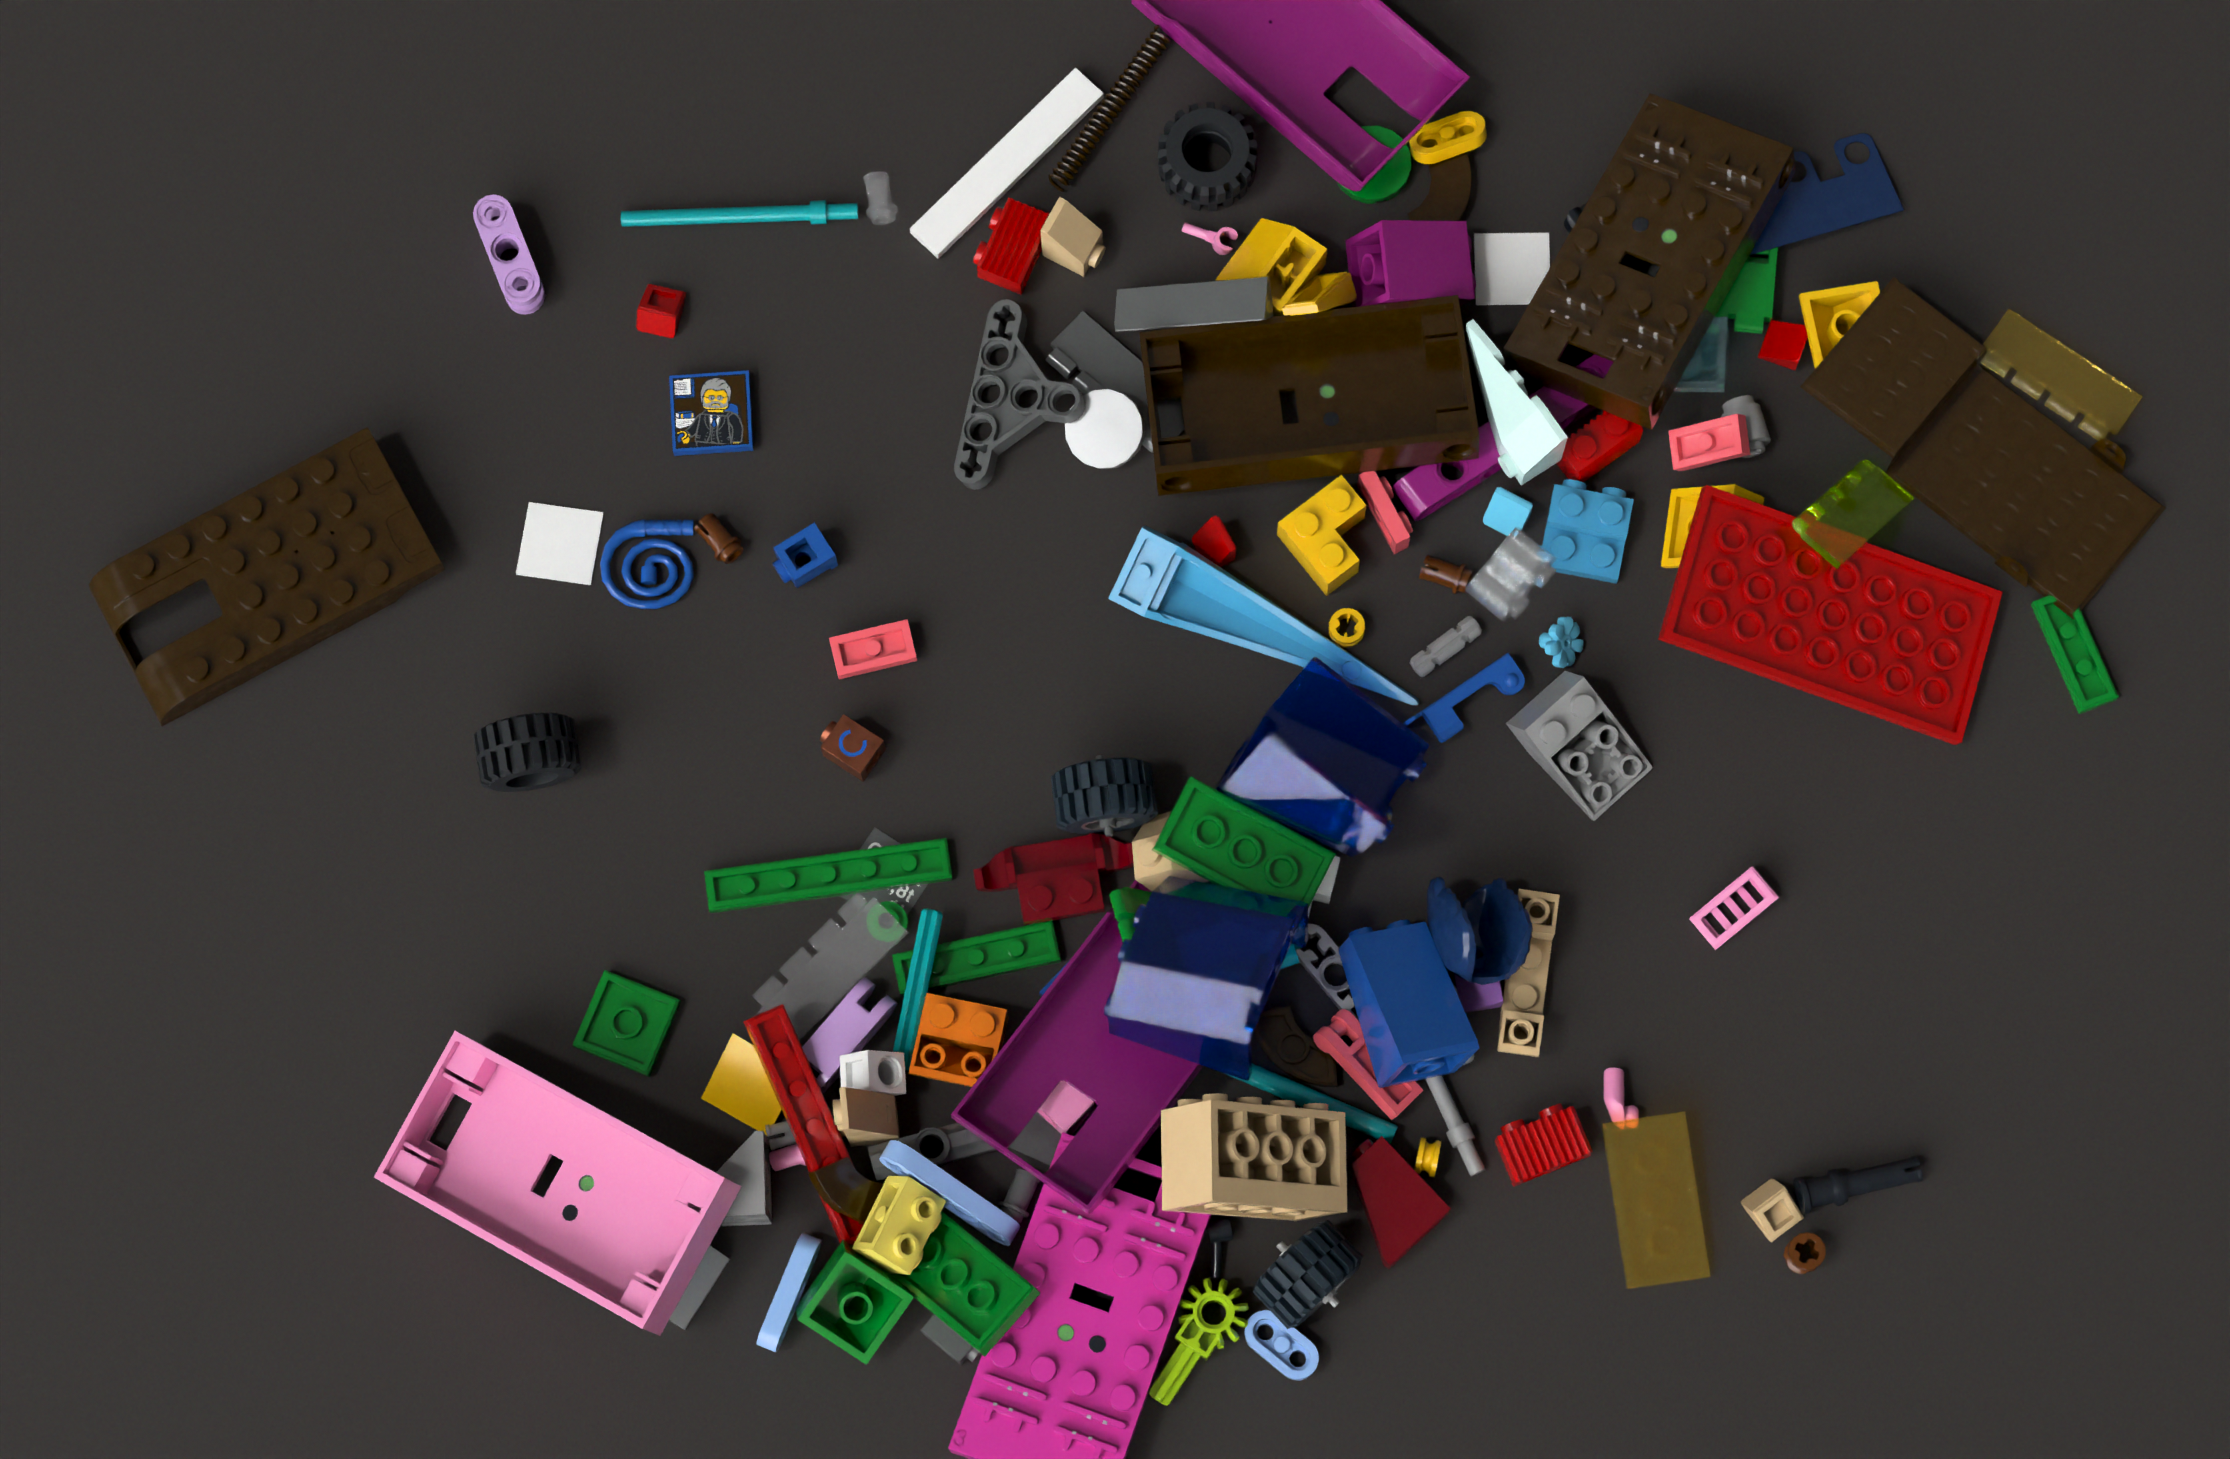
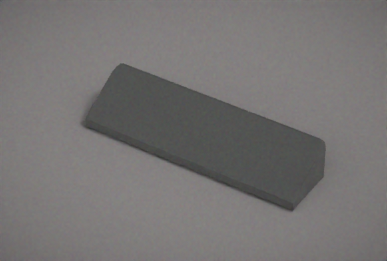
[1114,276,1274,332]

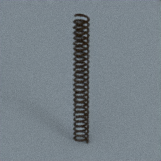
[1048,25,1171,192]

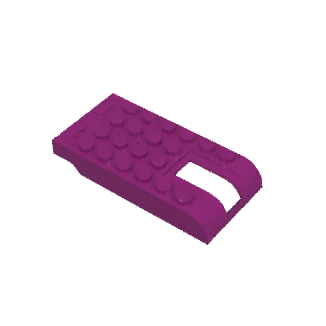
[1131,0,1470,191]
[951,880,1272,1214]

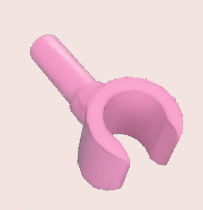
[1182,222,1238,255]

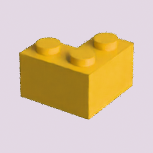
[1277,474,1367,596]

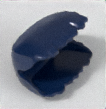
[1427,877,1533,985]

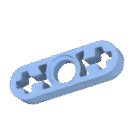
[756,1232,822,1352]

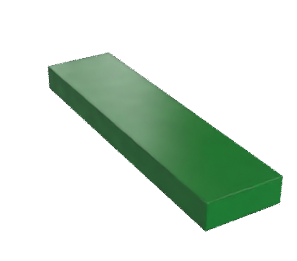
[892,921,1061,996]

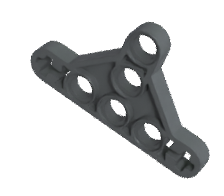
[954,299,1085,490]

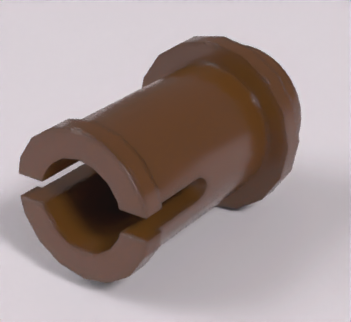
[694,513,744,564]
[1419,554,1473,594]

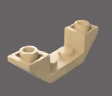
[1497,889,1560,1057]

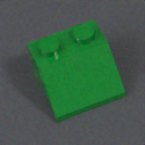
[796,1240,914,1365]

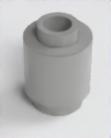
[1721,395,1771,458]

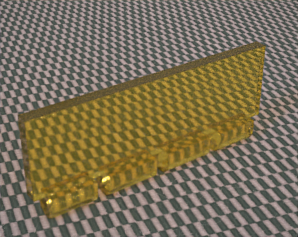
[1980,309,2143,441]

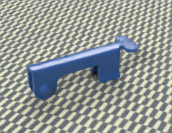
[1401,653,1525,743]

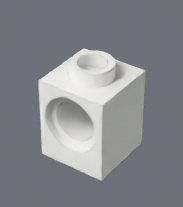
[839,1050,906,1096]

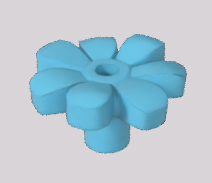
[1539,617,1584,668]

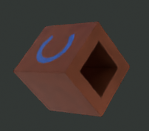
[820,714,886,782]

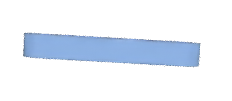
[879,1140,1020,1246]

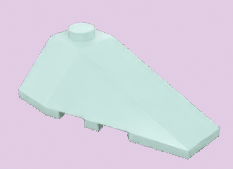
[1464,319,1568,485]

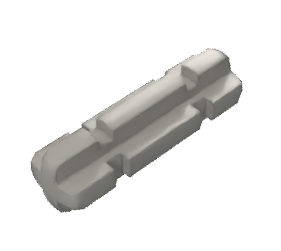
[1410,616,1482,677]

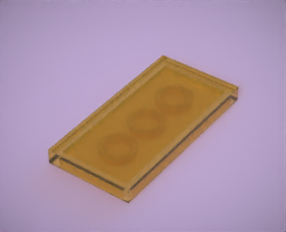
[1601,1112,1710,1289]

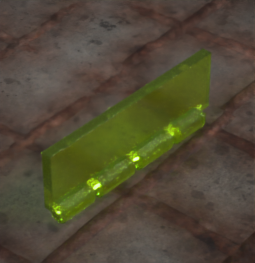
[1792,459,1914,569]

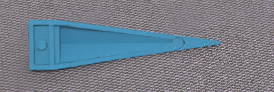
[1108,525,1420,705]

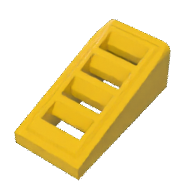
[1282,272,1357,316]

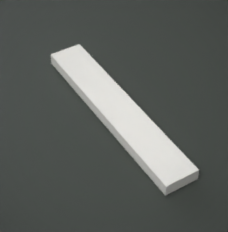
[910,67,1104,259]

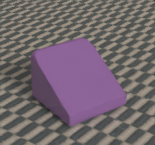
[1454,973,1503,1013]

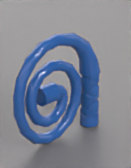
[600,519,694,609]

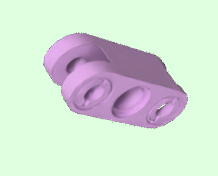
[473,194,545,315]
[802,977,898,1094]

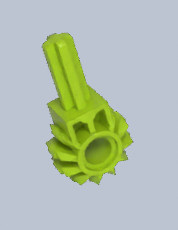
[1149,1278,1249,1406]

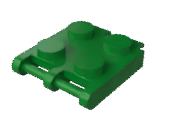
[1708,247,1778,334]

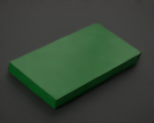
[1152,777,1336,928]
[890,1211,1040,1357]

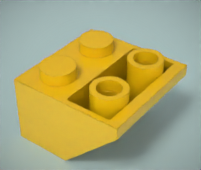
[1215,218,1327,317]

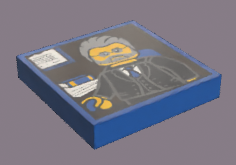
[669,370,754,456]

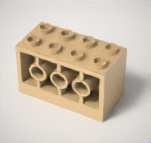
[1161,1093,1347,1221]

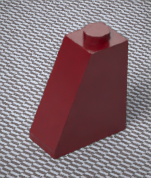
[1350,1136,1451,1270]

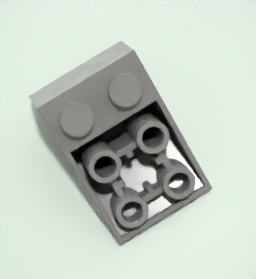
[1506,671,1653,821]

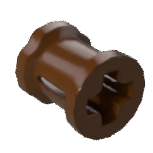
[1783,1232,1826,1274]

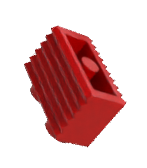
[973,198,1049,295]
[1556,410,1644,483]
[1495,1103,1593,1187]

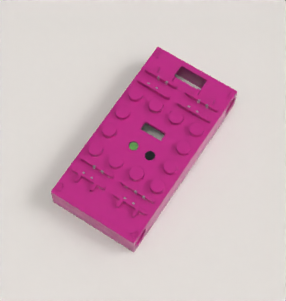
[948,1132,1212,1459]

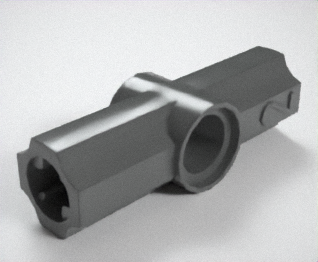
[868,1123,996,1182]

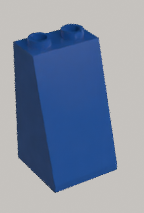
[1338,920,1480,1088]

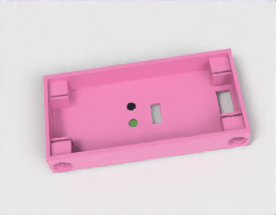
[374,1031,742,1336]

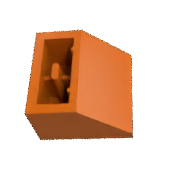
[909,993,1009,1087]

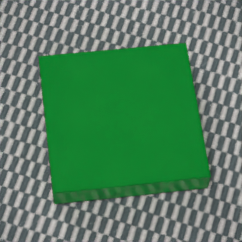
[572,970,681,1077]

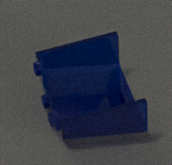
[1214,657,1430,857]
[1104,876,1308,1081]

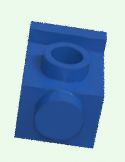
[772,522,838,588]

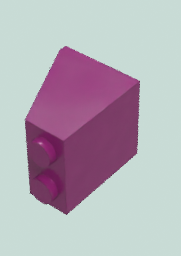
[1345,220,1476,307]

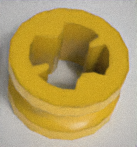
[1329,608,1365,648]
[1414,1137,1441,1177]

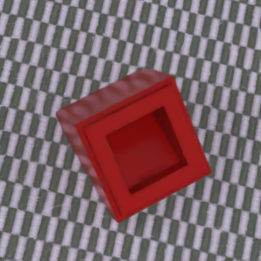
[636,284,686,338]
[1757,320,1808,371]
[1192,515,1236,567]

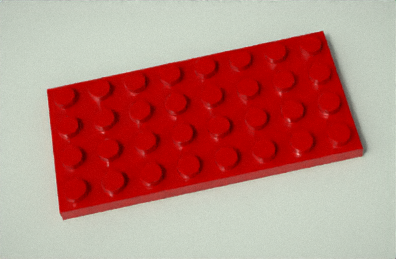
[1658,485,2003,745]

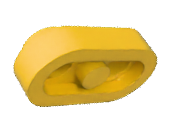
[1409,111,1487,164]

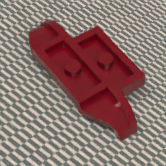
[973,833,1134,925]

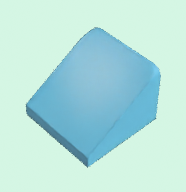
[1483,487,1533,539]

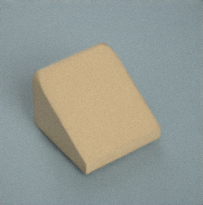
[1741,1179,1804,1242]

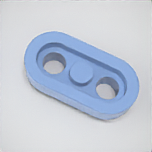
[1244,1310,1319,1380]

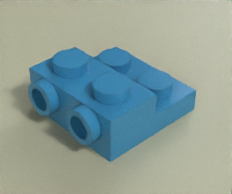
[1538,479,1634,584]

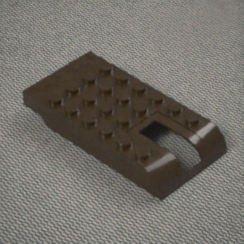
[89,427,445,726]

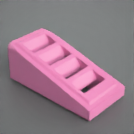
[1689,866,1780,950]

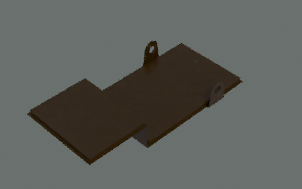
[1800,277,2165,620]

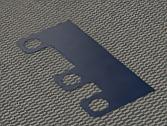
[1750,133,1904,255]

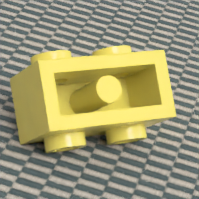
[852,1176,946,1275]

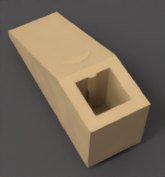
[833,1087,900,1147]

